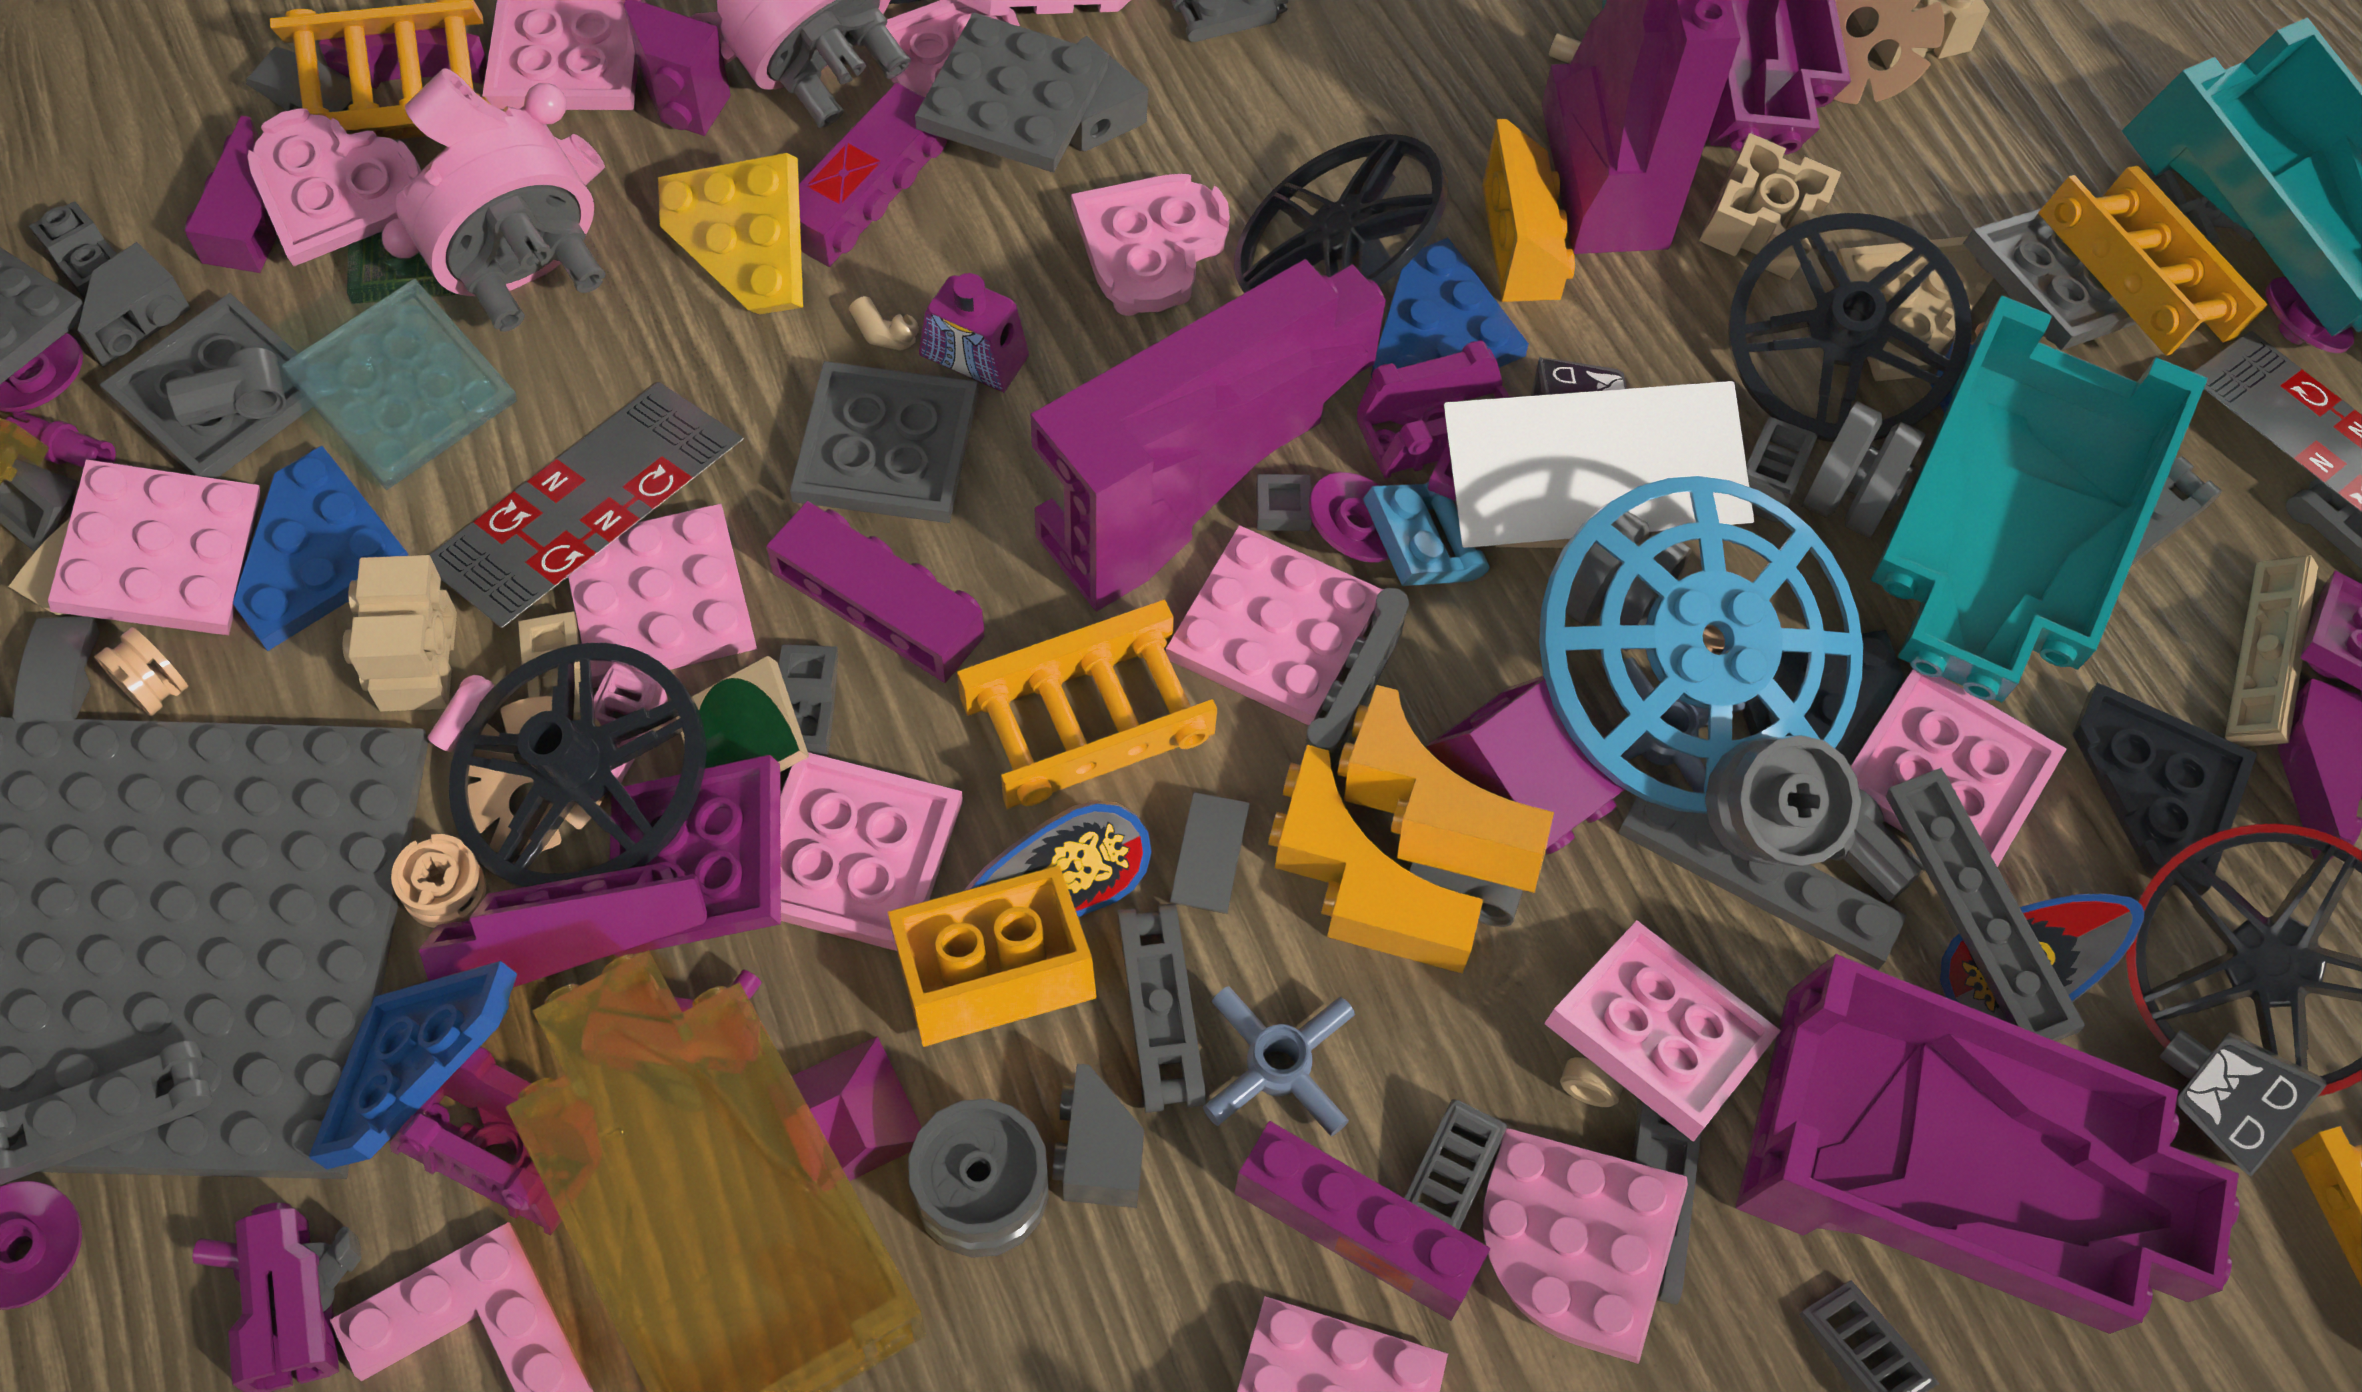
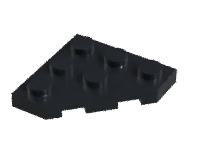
[1742,630,1904,765]
[2072,682,2257,897]

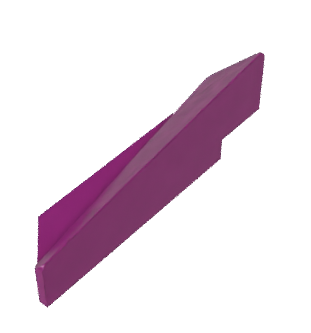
[419,864,707,988]

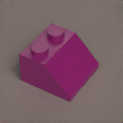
[624,0,731,136]

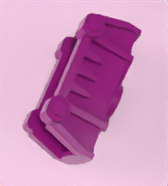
[1357,340,1512,478]
[390,1047,604,1236]

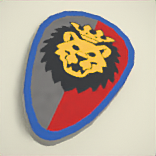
[965,800,1152,917]
[1940,894,2144,1022]

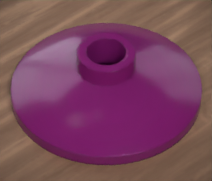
[2266,277,2354,353]
[0,333,83,412]
[1308,472,1390,562]
[0,1181,82,1310]

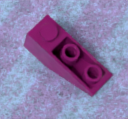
[185,116,278,273]
[2277,678,2362,860]

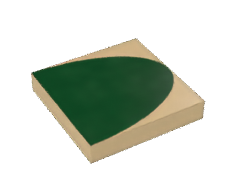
[676,656,809,772]

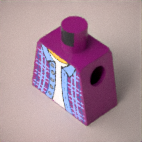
[919,273,1029,393]

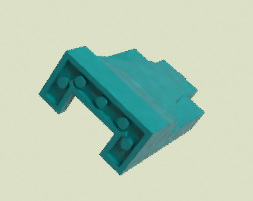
[2122,17,2362,336]
[1870,295,2208,703]

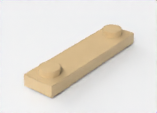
[2225,555,2318,747]

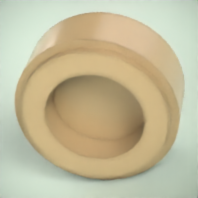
[1560,1057,1623,1107]

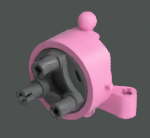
[690,0,911,128]
[382,68,606,332]

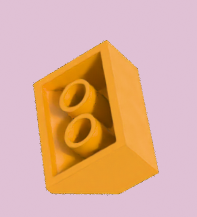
[1482,119,1575,302]
[887,865,1096,1047]

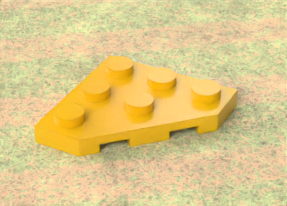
[658,153,803,315]

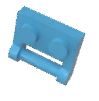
[1363,482,1490,586]

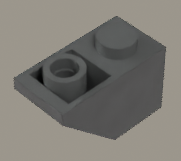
[78,242,191,368]
[1052,1064,1144,1208]

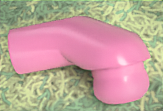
[427,675,495,752]

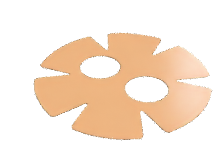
[1834,0,1945,104]
[468,696,605,855]

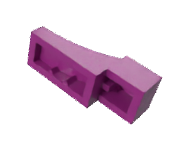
[319,28,487,89]

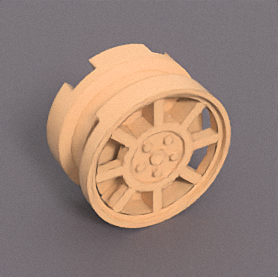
[94,627,188,717]
[391,834,486,928]

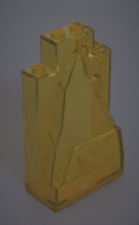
[506,950,926,1392]

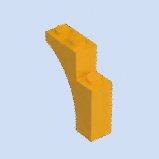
[1338,685,1554,893]
[1268,745,1483,974]

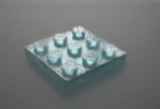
[282,279,517,491]

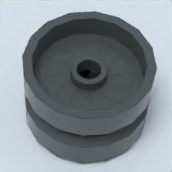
[1802,401,1926,539]
[1566,511,1691,652]
[1705,735,1861,866]
[908,1099,1049,1258]

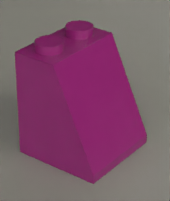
[1425,675,1625,855]

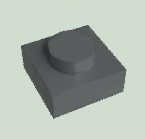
[1256,474,1312,531]

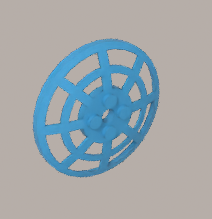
[1539,476,1863,814]

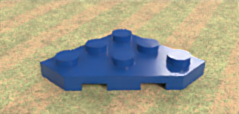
[1371,237,1529,378]
[233,446,409,651]
[308,961,517,1169]

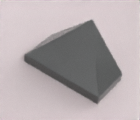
[0,453,79,552]

